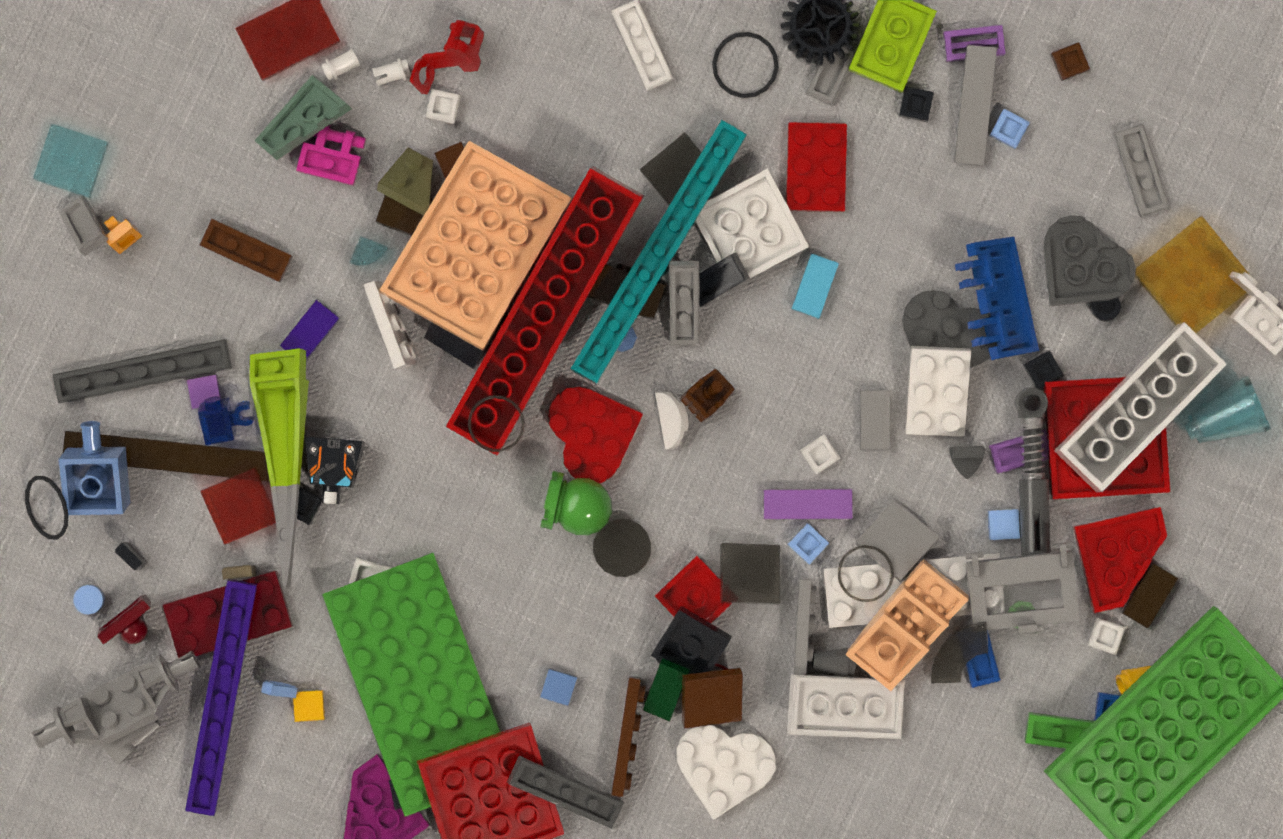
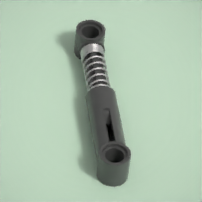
[1015,388,1051,556]

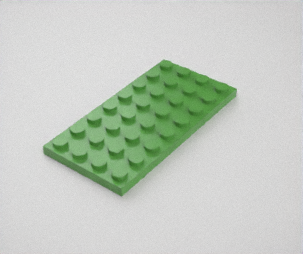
[322,553,500,817]
[1044,606,1283,839]

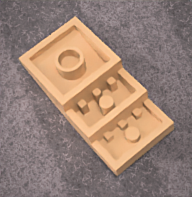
[846,559,969,691]

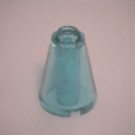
[1184,376,1271,443]

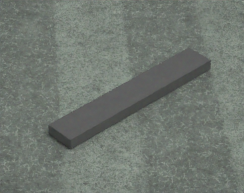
[53,339,232,404]

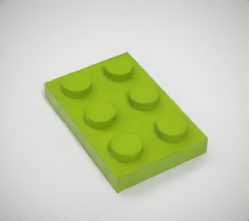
[848,0,937,93]

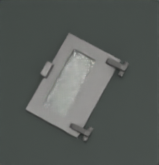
[965,542,1080,633]

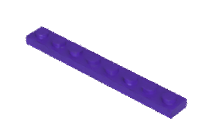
[185,579,258,816]

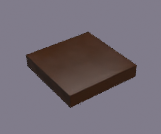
[682,668,743,729]

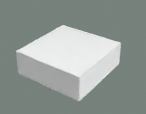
[426,89,461,125]
[799,434,840,475]
[1087,617,1126,655]

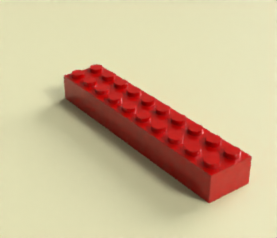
[446,166,645,456]

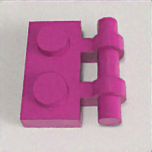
[296,125,366,186]

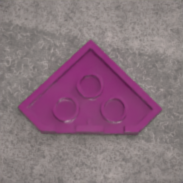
[343,754,430,839]

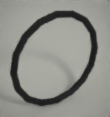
[712,32,779,98]
[25,476,69,540]

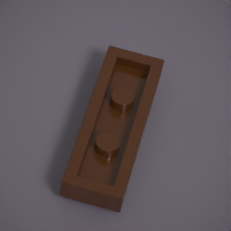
[199,219,293,283]

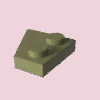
[377,147,433,216]

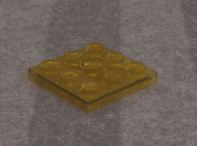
[1135,215,1251,333]

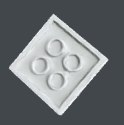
[696,169,809,284]

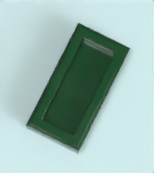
[643,658,690,722]

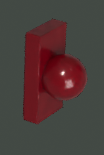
[97,594,151,645]

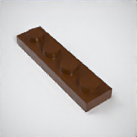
[611,676,646,797]

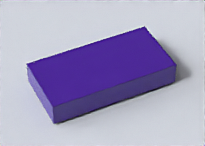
[279,300,340,361]

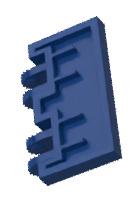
[955,236,1039,360]

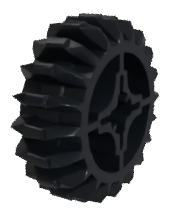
[781,0,860,66]

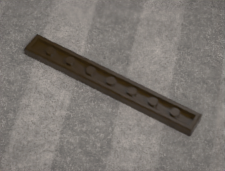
[62,431,270,482]

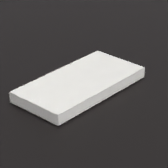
[787,674,905,739]

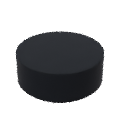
[1090,298,1121,322]

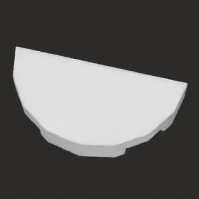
[655,392,688,450]

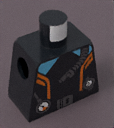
[306,437,365,504]

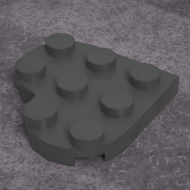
[1043,215,1136,307]
[902,290,997,368]

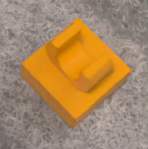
[104,216,142,254]

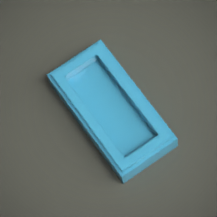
[791,253,839,319]

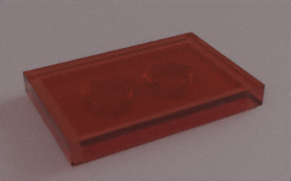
[235,0,341,81]

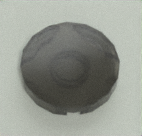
[593,519,651,577]

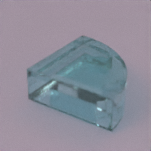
[350,236,388,266]

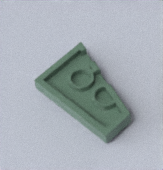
[254,75,352,160]

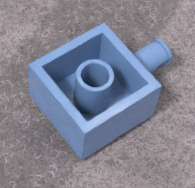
[59,421,131,515]

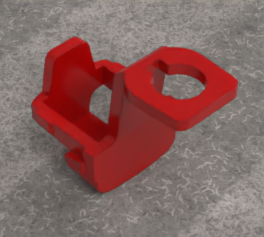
[410,20,484,94]

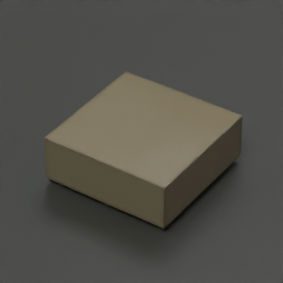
[222,564,256,580]

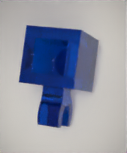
[198,396,254,445]

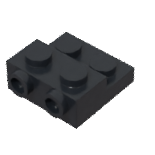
[651,606,732,674]

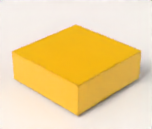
[293,690,325,722]

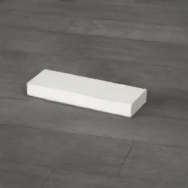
[611,0,674,92]

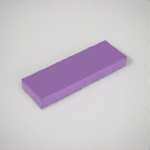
[764,489,852,519]

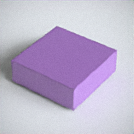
[187,375,222,409]

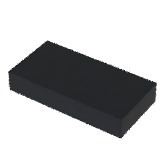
[699,253,750,307]

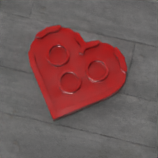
[548,387,643,483]

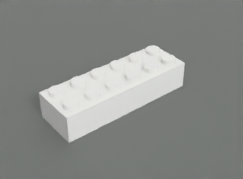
[1054,322,1227,492]

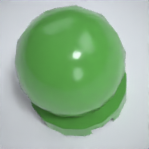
[540,471,612,536]

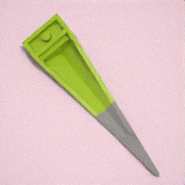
[250,348,309,589]

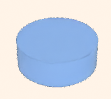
[73,585,105,615]

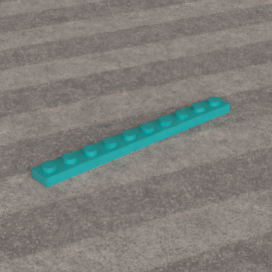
[571,120,747,385]

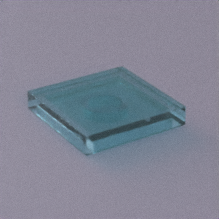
[33,124,109,198]

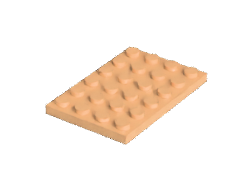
[379,141,572,351]

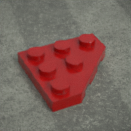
[1073,507,1168,613]

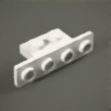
[1229,271,1283,356]

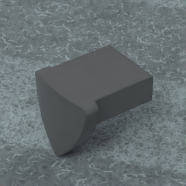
[949,446,985,479]

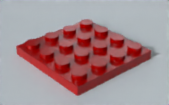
[1044,377,1170,500]
[417,722,564,839]

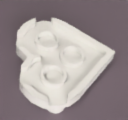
[676,725,776,820]

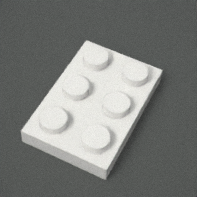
[363,281,418,369]
[905,346,971,437]

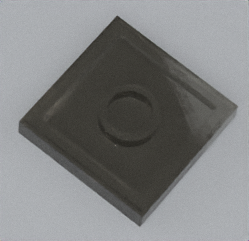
[640,132,722,205]
[720,543,780,605]

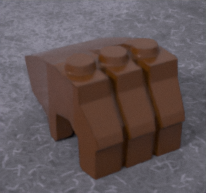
[680,368,735,423]

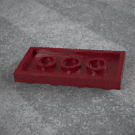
[162,570,293,658]

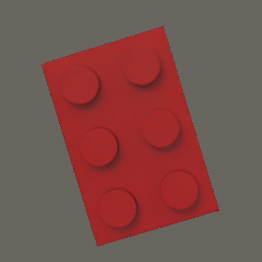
[786,122,847,213]

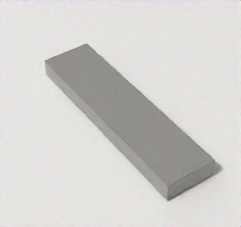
[954,45,997,165]

